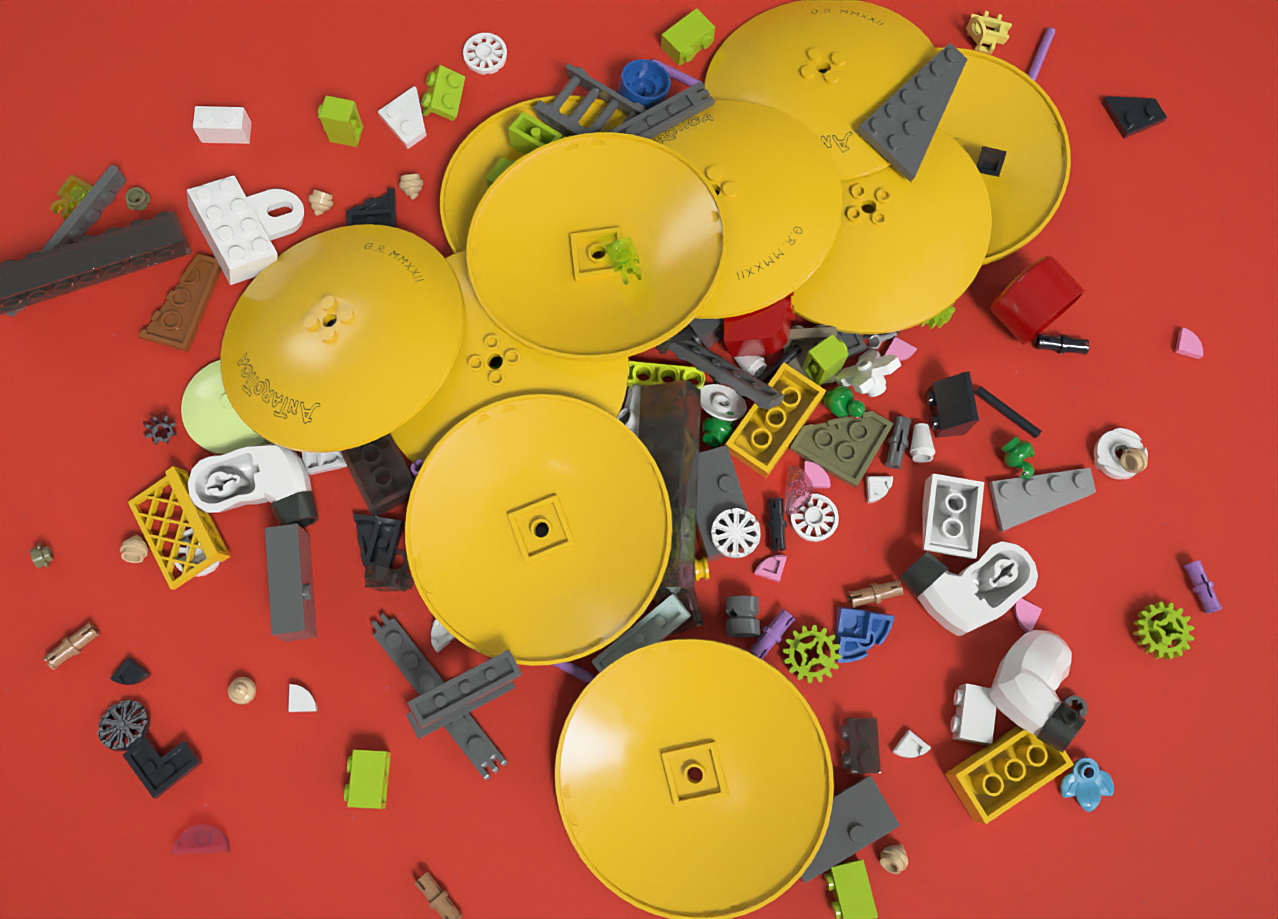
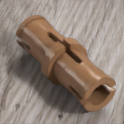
[847,579,903,608]
[43,622,100,670]
[414,872,463,919]

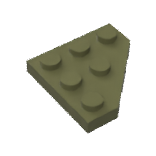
[789,411,893,488]

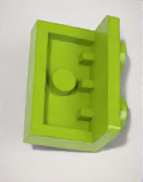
[421,65,465,121]

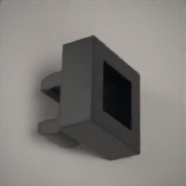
[976,146,1007,177]

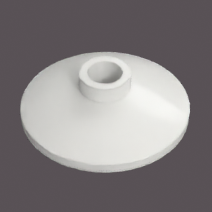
[698,384,747,421]

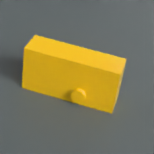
[725,362,826,478]
[945,725,1074,824]

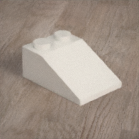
[922,474,984,559]

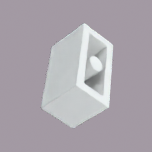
[193,106,252,144]
[950,684,996,745]

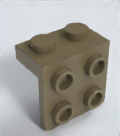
[783,325,837,385]

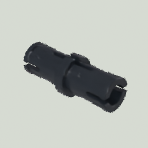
[1035,334,1090,355]
[766,498,787,551]

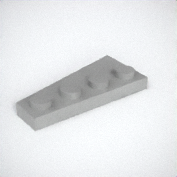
[989,468,1096,533]

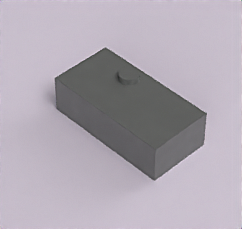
[676,445,756,562]
[265,524,317,642]
[799,776,900,883]

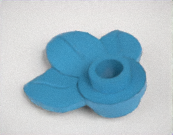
[1060,757,1114,812]

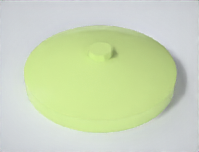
[181,360,269,455]

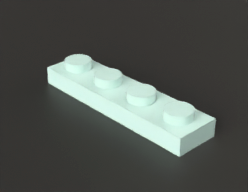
[592,594,691,673]

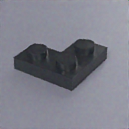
[123,737,203,799]

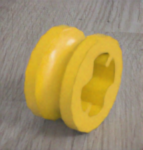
[692,556,709,581]

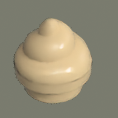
[399,174,423,200]
[308,189,334,216]
[1120,447,1148,473]
[120,535,148,563]
[228,677,256,705]
[880,844,908,874]

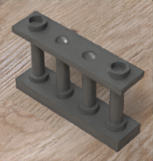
[534,63,646,137]
[406,650,522,740]

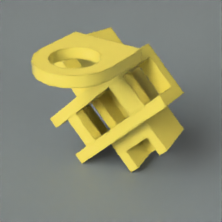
[966,11,1012,54]

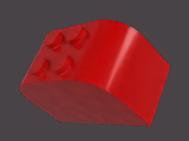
[724,291,795,357]

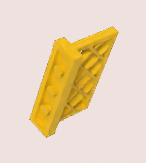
[128,466,231,590]

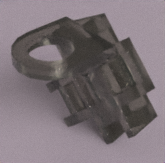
[364,549,414,592]

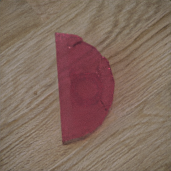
[784,465,813,515]
[171,824,230,855]

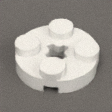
[1094,428,1148,480]

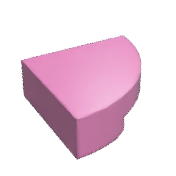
[1175,328,1203,359]
[884,337,917,361]
[803,461,830,489]
[754,555,787,582]
[1013,598,1042,633]

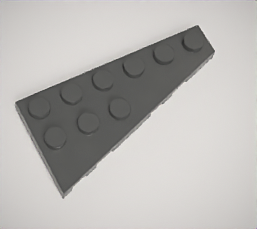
[857,43,967,182]

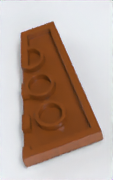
[138,254,222,352]

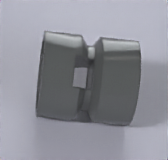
[725,596,760,638]

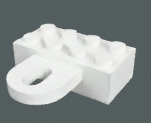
[187,176,304,285]

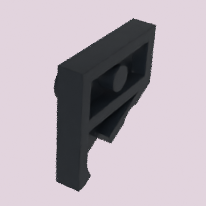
[1101,96,1167,139]
[346,188,397,228]
[353,513,404,573]

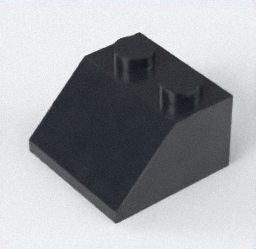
[925,371,979,438]

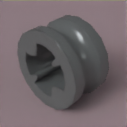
[1062,696,1088,717]

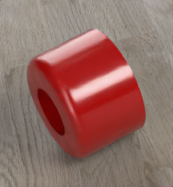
[991,256,1086,345]

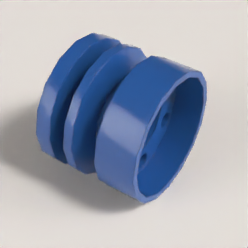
[617,59,671,111]

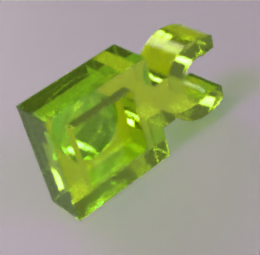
[50,174,92,220]
[605,236,642,285]

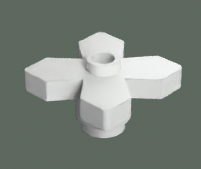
[834,349,901,397]

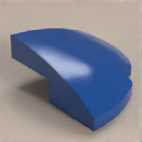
[835,606,895,663]

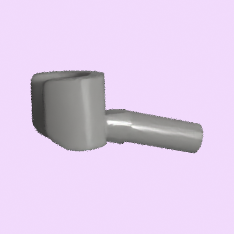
[862,332,897,349]

